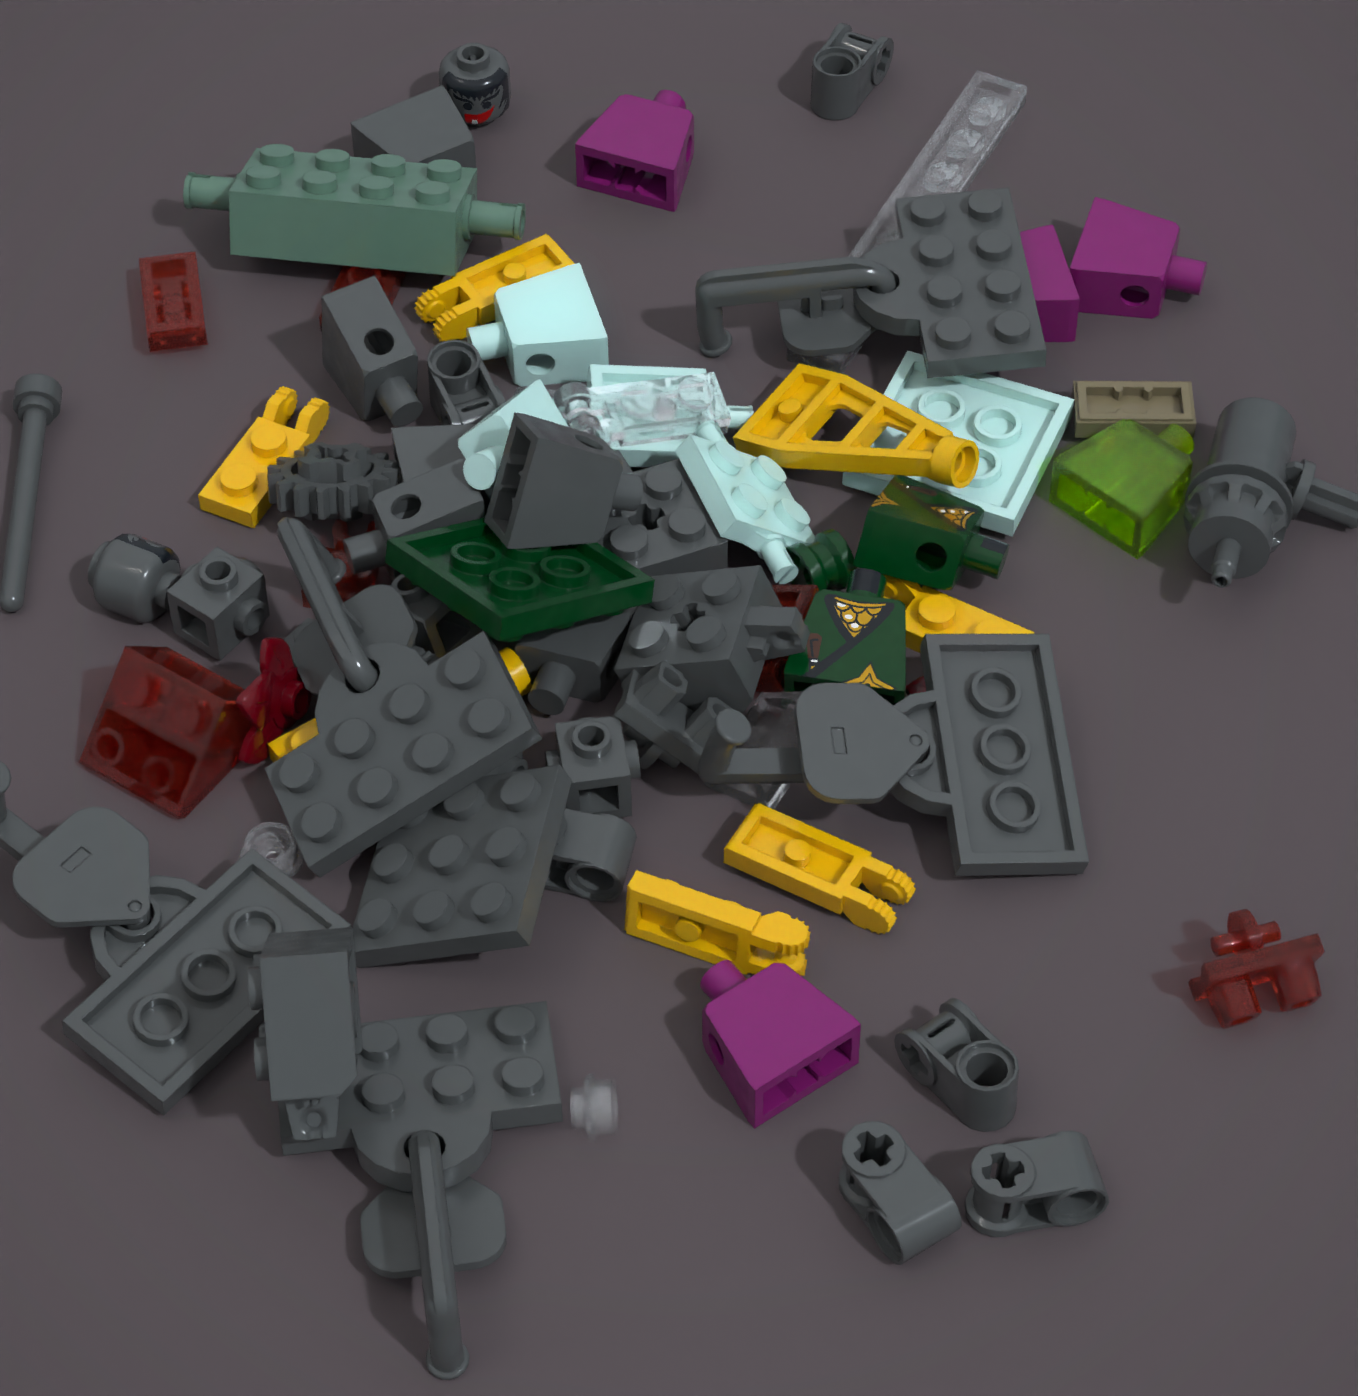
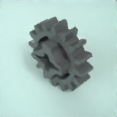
[267,442,399,522]

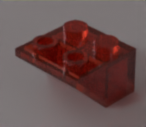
[79,646,252,819]

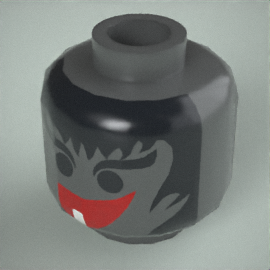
[439,43,511,127]
[88,534,182,623]

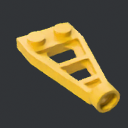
[732,363,979,488]

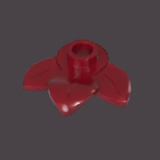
[236,637,311,765]

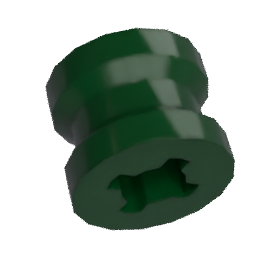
[786,529,857,604]

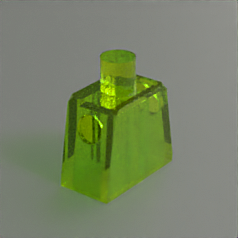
[1049,419,1194,560]

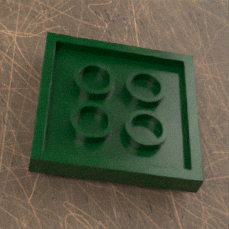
[385,517,655,642]

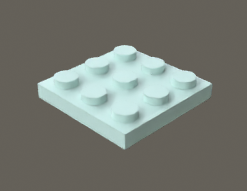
[842,350,1074,537]

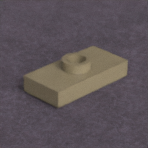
[1071,381,1196,438]

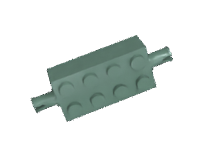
[183,144,526,276]

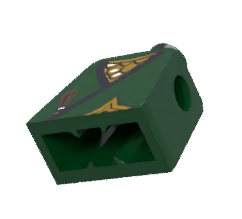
[853,475,1010,591]
[784,568,906,706]

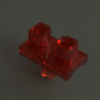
[1188,909,1325,1029]

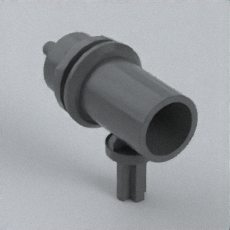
[1183,397,1358,588]

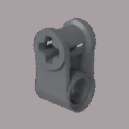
[810,23,894,120]
[427,340,506,425]
[544,808,637,902]
[894,998,1019,1132]
[839,1121,962,1265]
[964,1131,1109,1237]

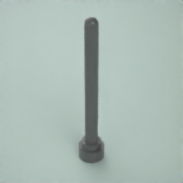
[0,374,62,612]

